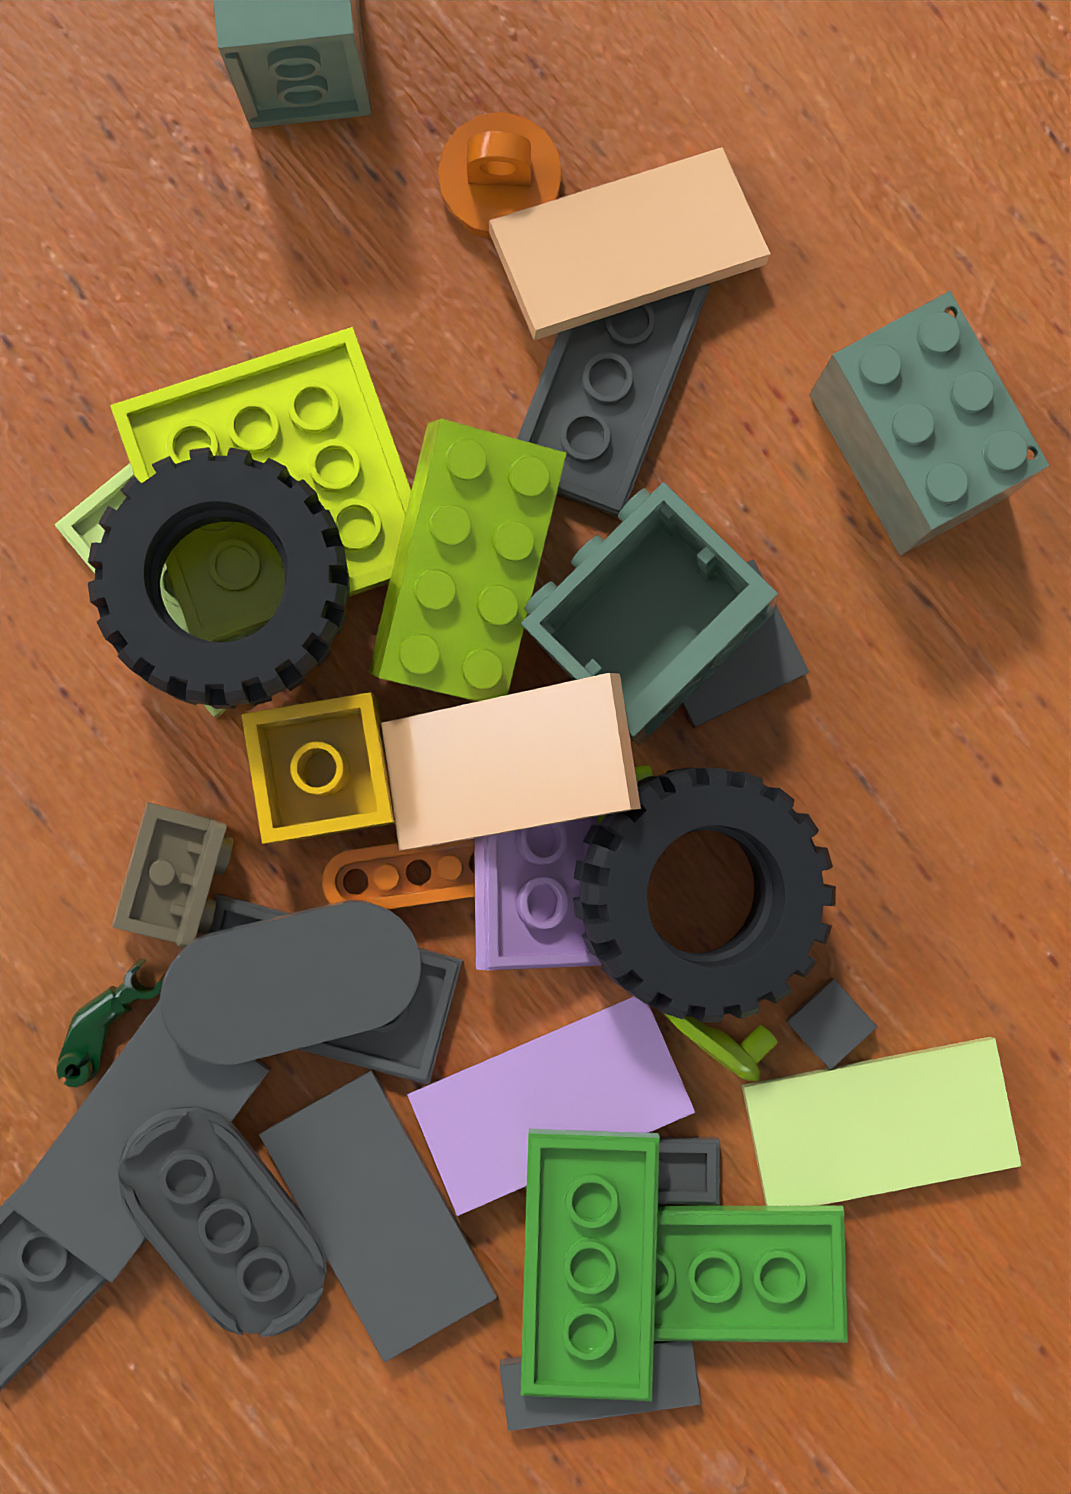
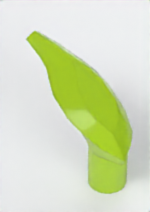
[663,1013,778,1081]

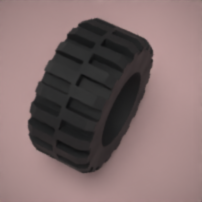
[88,447,350,709]
[573,768,836,1022]

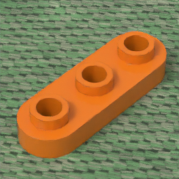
[322,839,475,909]

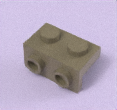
[111,801,233,948]

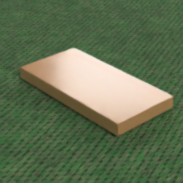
[489,147,770,340]
[381,673,641,851]

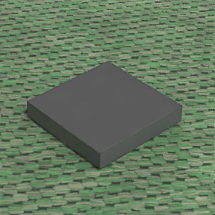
[640,559,809,728]

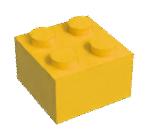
[241,692,395,844]

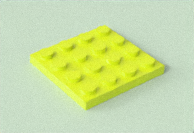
[110,327,411,642]

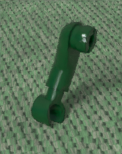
[56,959,165,1088]

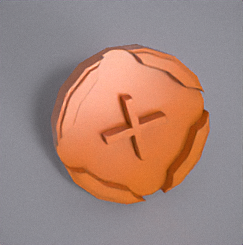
[438,111,562,239]

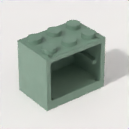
[213,0,372,128]
[809,291,1050,556]
[521,482,778,747]

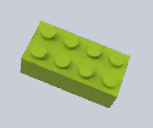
[368,419,566,701]

